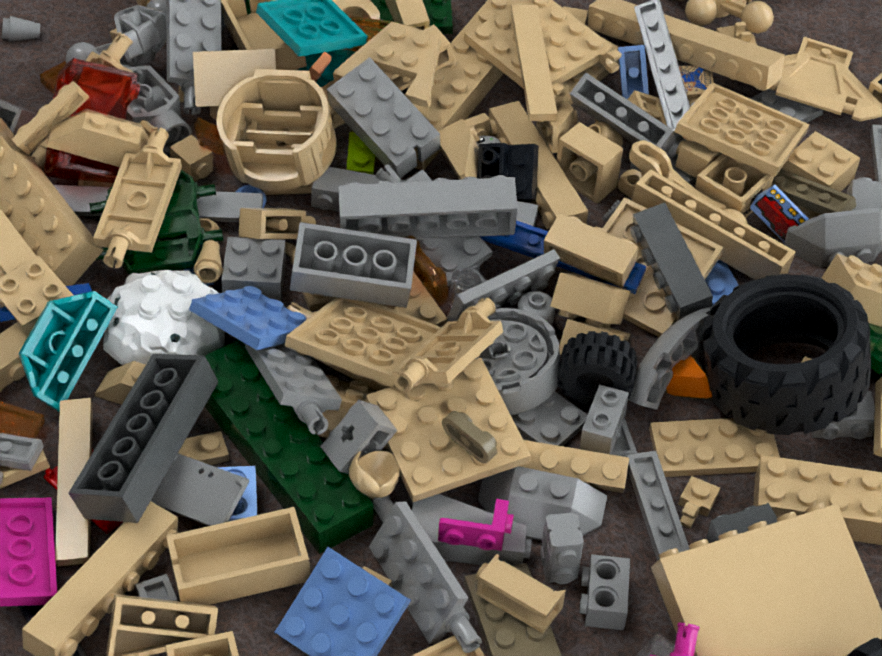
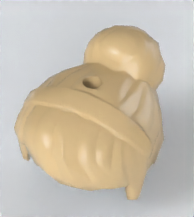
[349,450,400,499]

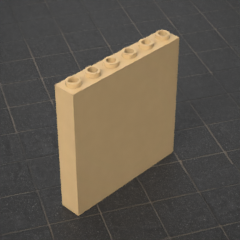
[651,503,882,656]

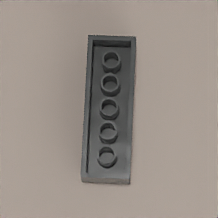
[69,354,219,523]

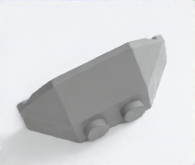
[784,208,882,268]
[478,466,607,541]

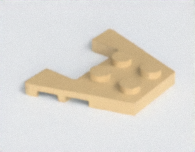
[333,22,441,108]

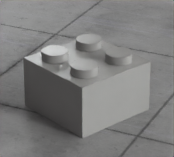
[222,237,286,301]

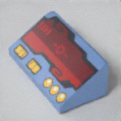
[750,184,809,242]

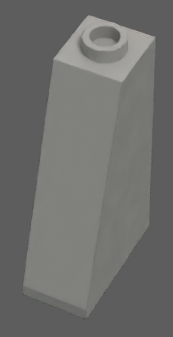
[412,494,532,566]

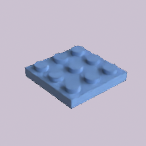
[189,286,306,350]
[275,547,411,656]

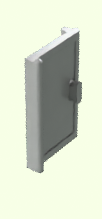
[151,453,249,526]

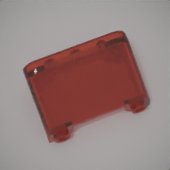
[44,58,140,183]

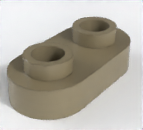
[442,411,497,463]

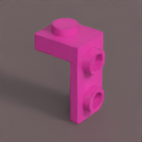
[438,499,514,551]

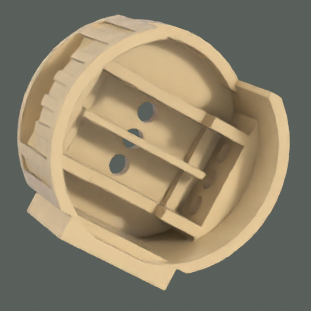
[216,69,337,191]

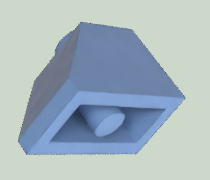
[617,45,649,99]

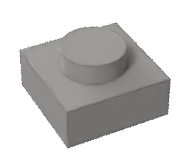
[135,574,178,601]

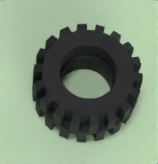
[558,331,637,407]

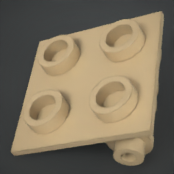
[0,255,73,327]

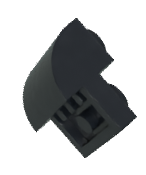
[477,143,539,201]

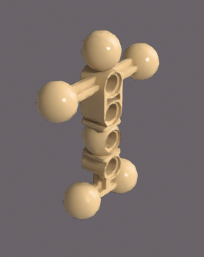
[676,0,774,34]

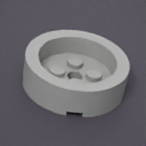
[475,308,561,415]

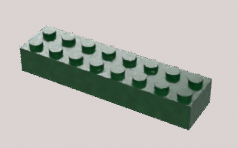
[204,340,374,554]

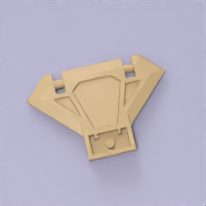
[754,37,882,122]

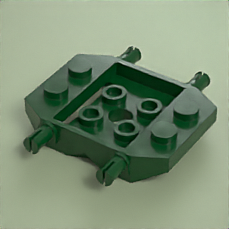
[89,170,224,275]

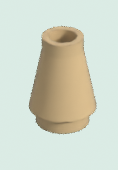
[194,240,223,283]

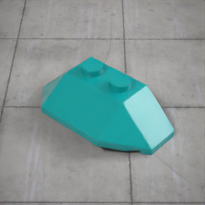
[19,291,118,412]

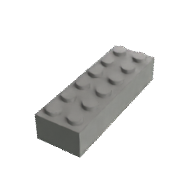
[338,175,518,239]

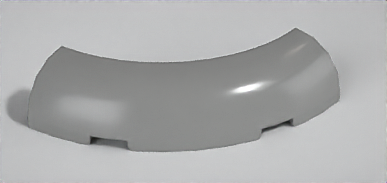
[628,307,712,410]

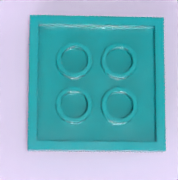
[256,0,368,57]

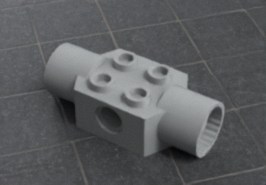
[109,58,192,155]

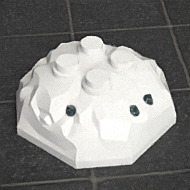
[103,270,225,365]

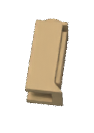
[476,554,566,634]

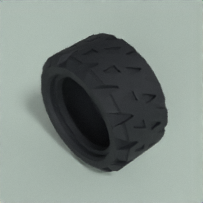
[702,274,871,435]

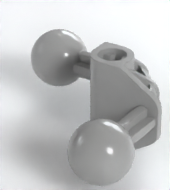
[66,0,167,75]

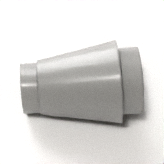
[2,16,40,42]

